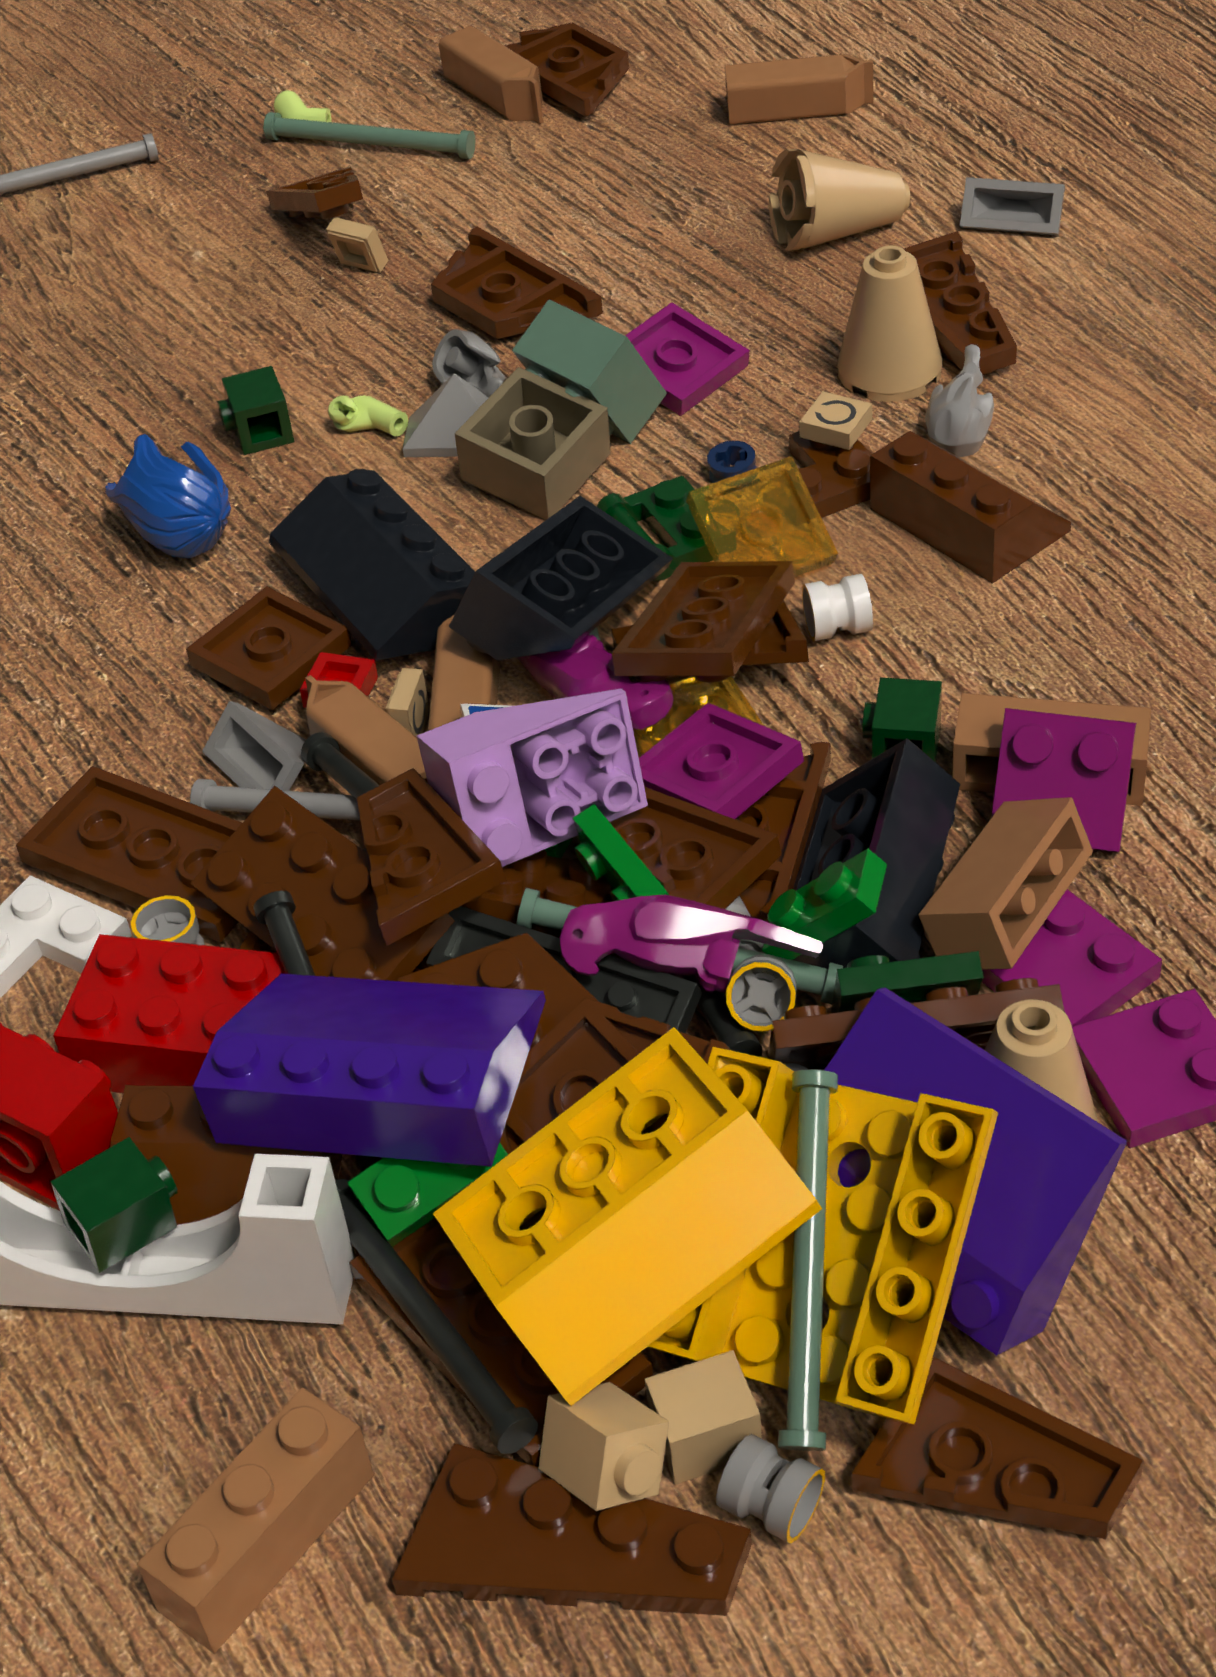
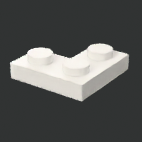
[0,875,132,998]

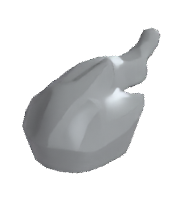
[432,329,506,397]
[925,344,994,457]

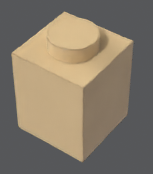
[645,1350,762,1485]
[538,1382,669,1511]

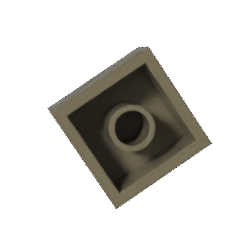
[455,367,611,520]

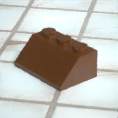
[870,431,1071,584]
[110,1085,343,1225]

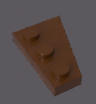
[851,1357,1144,1539]

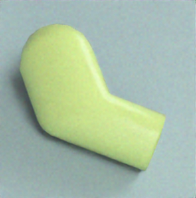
[274,90,332,122]
[328,395,408,437]

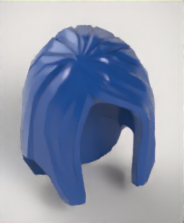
[105,434,231,558]

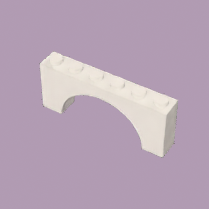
[0,1154,355,1324]

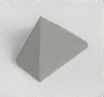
[960,177,1065,236]
[403,373,489,457]
[202,701,306,791]

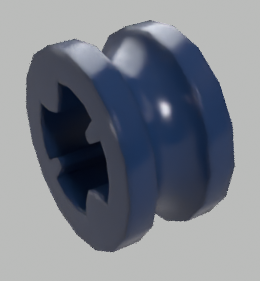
[707,441,757,490]

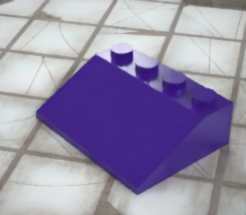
[193,974,546,1167]
[825,987,1127,1356]

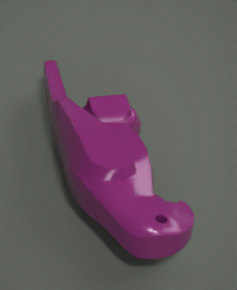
[517,634,674,730]
[560,895,823,994]

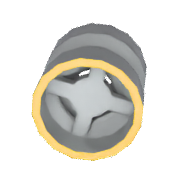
[131,895,205,945]
[726,954,797,1031]
[716,1434,825,1544]

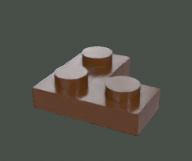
[768,431,872,528]

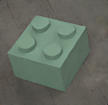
[512,299,667,444]

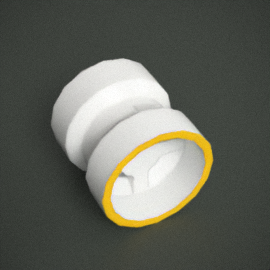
[802,574,873,641]

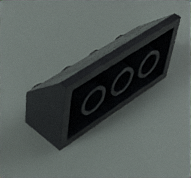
[269,469,475,661]
[449,496,673,661]
[793,738,960,969]

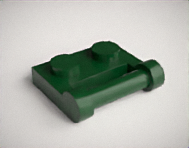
[597,475,736,582]

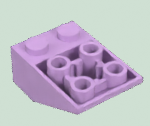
[417,689,648,867]

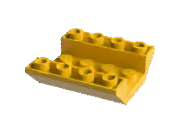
[433,1027,822,1406]
[647,1047,998,1425]

